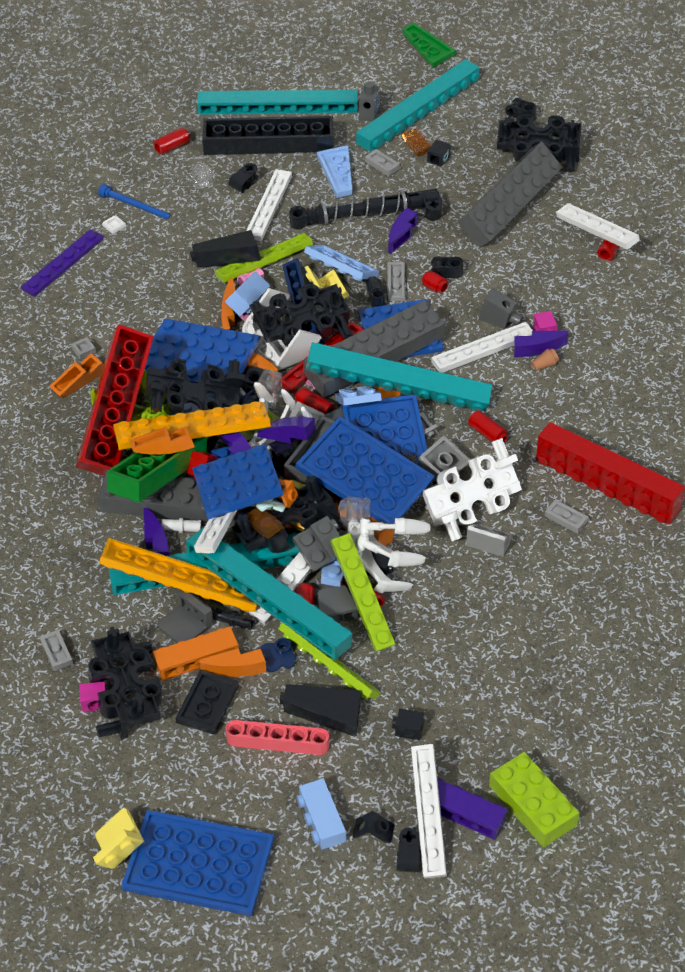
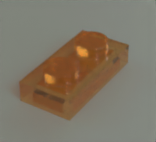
[402,128,431,157]
[247,508,283,539]

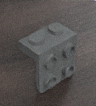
[157,590,213,643]

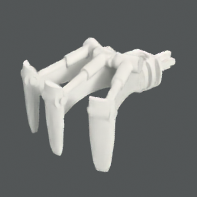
[248,382,317,459]
[340,516,430,593]

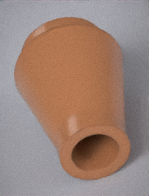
[531,349,559,371]

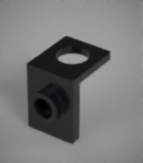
[352,811,395,843]

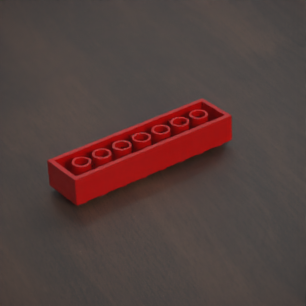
[75,324,153,476]
[536,422,685,525]

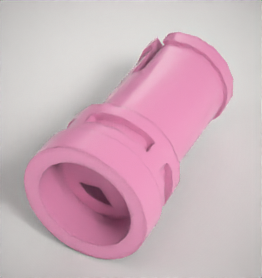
[237,268,264,285]

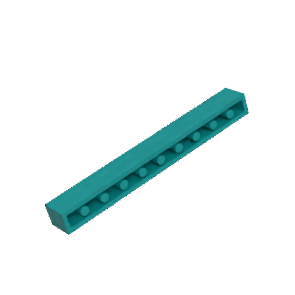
[356,59,480,152]
[197,90,358,115]
[305,342,492,411]
[186,528,352,660]
[108,532,301,596]

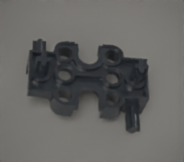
[497,114,582,173]
[249,284,353,346]
[144,359,245,415]
[231,476,343,553]
[88,627,162,740]

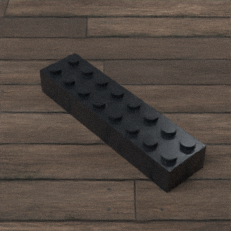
[202,116,334,155]

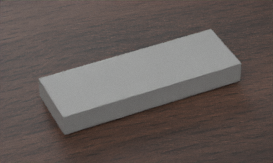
[387,262,405,301]

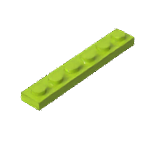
[215,233,313,283]
[330,533,395,652]
[278,623,381,700]

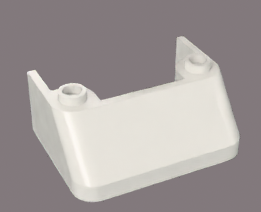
[242,288,321,371]

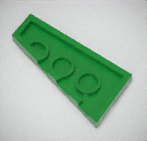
[402,22,456,68]

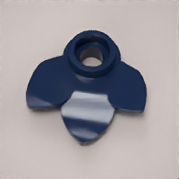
[259,638,296,672]

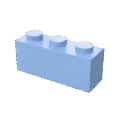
[225,271,270,316]
[297,778,346,850]

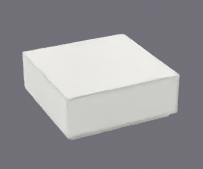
[102,215,126,234]

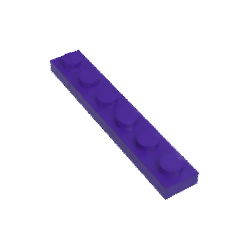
[21,229,104,297]

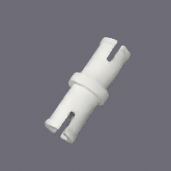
[161,518,201,533]

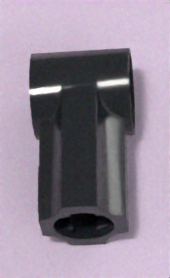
[365,276,386,307]

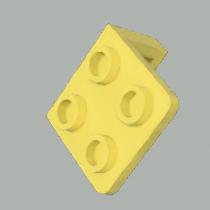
[305,265,349,299]
[93,808,144,869]

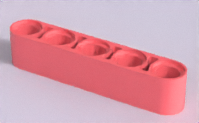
[226,720,330,755]

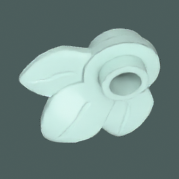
[249,498,285,512]

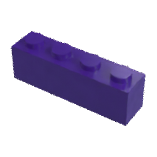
[416,777,507,840]

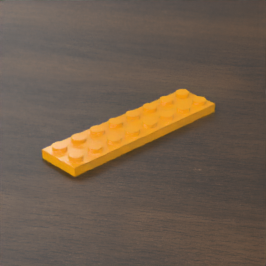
[113,402,271,450]
[99,538,257,612]

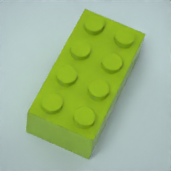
[489,752,579,848]

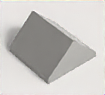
[418,435,470,483]
[466,523,514,557]

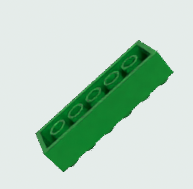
[107,437,207,503]

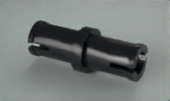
[213,608,255,630]

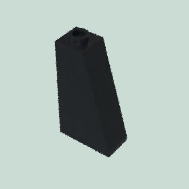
[190,230,260,267]
[280,684,361,736]

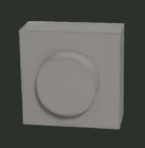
[71,337,96,360]

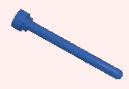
[98,184,170,219]

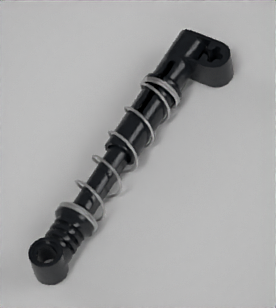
[289,188,442,230]

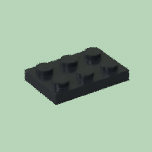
[175,670,239,735]

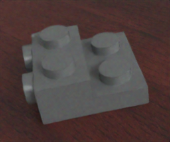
[292,516,340,572]

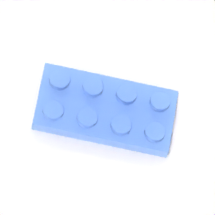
[304,245,380,281]
[335,386,381,405]

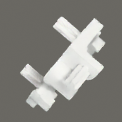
[422,438,522,541]

